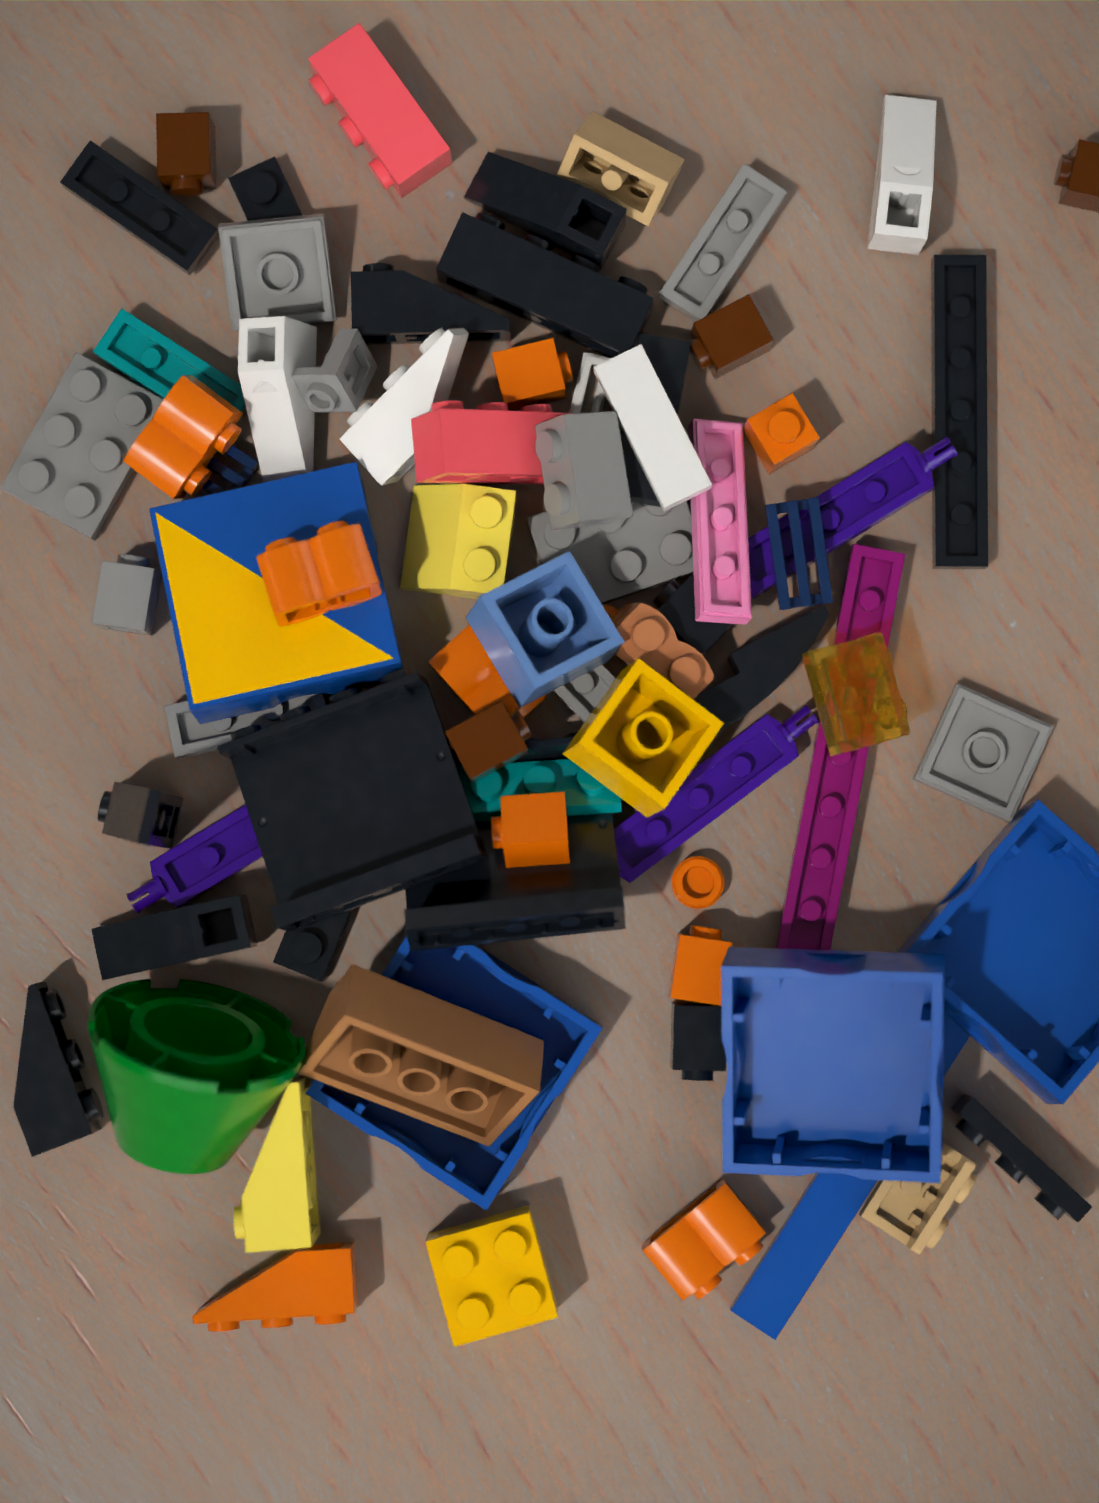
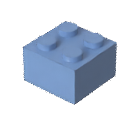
[465,551,624,708]

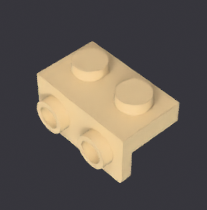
[859,1143,977,1255]

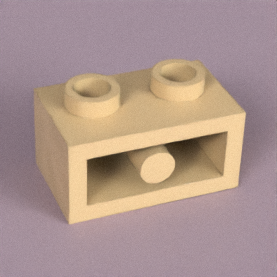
[556,111,685,226]

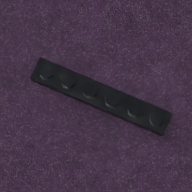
[931,255,988,569]

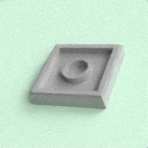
[218,213,337,331]
[912,683,1053,823]

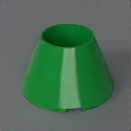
[87,979,306,1174]

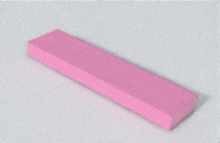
[688,419,752,625]

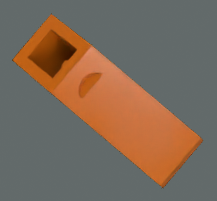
[193,1241,358,1332]

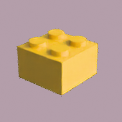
[562,658,724,818]
[425,1205,558,1347]

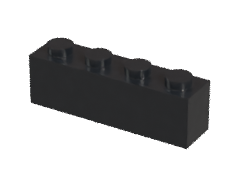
[436,212,654,358]

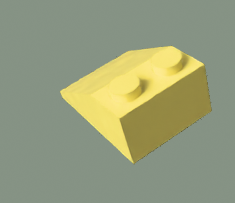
[234,1076,321,1253]

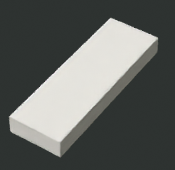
[594,344,712,511]

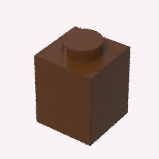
[156,112,216,196]
[1054,139,1099,213]
[690,294,774,379]
[445,701,532,783]

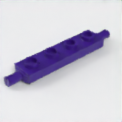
[748,436,958,599]
[614,705,819,883]
[126,805,263,913]

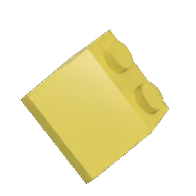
[400,484,517,599]

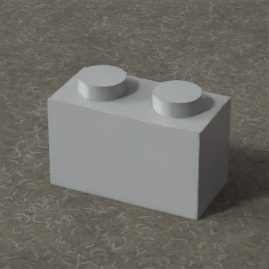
[535,411,633,530]

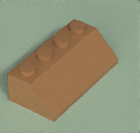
[298,964,544,1146]

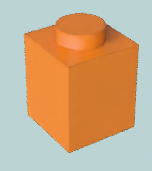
[492,338,573,411]
[743,393,820,475]
[491,792,570,868]
[668,925,733,1006]

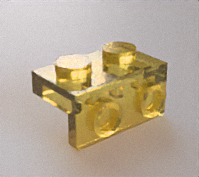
[802,632,910,757]

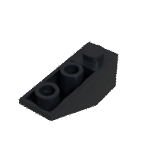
[464,152,627,270]
[91,895,258,980]
[13,981,104,1157]

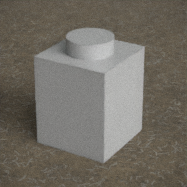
[92,554,162,636]

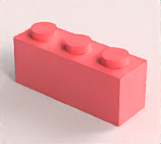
[308,23,452,199]
[411,400,573,485]

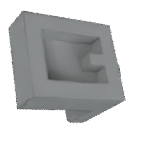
[292,328,378,412]

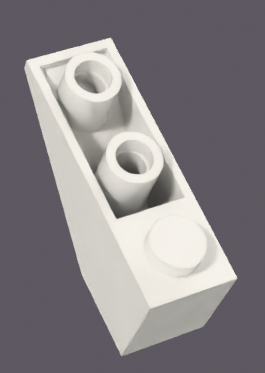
[867,95,937,255]
[238,316,317,483]
[340,328,469,486]

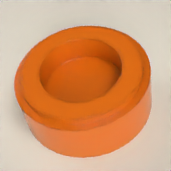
[671,856,724,909]

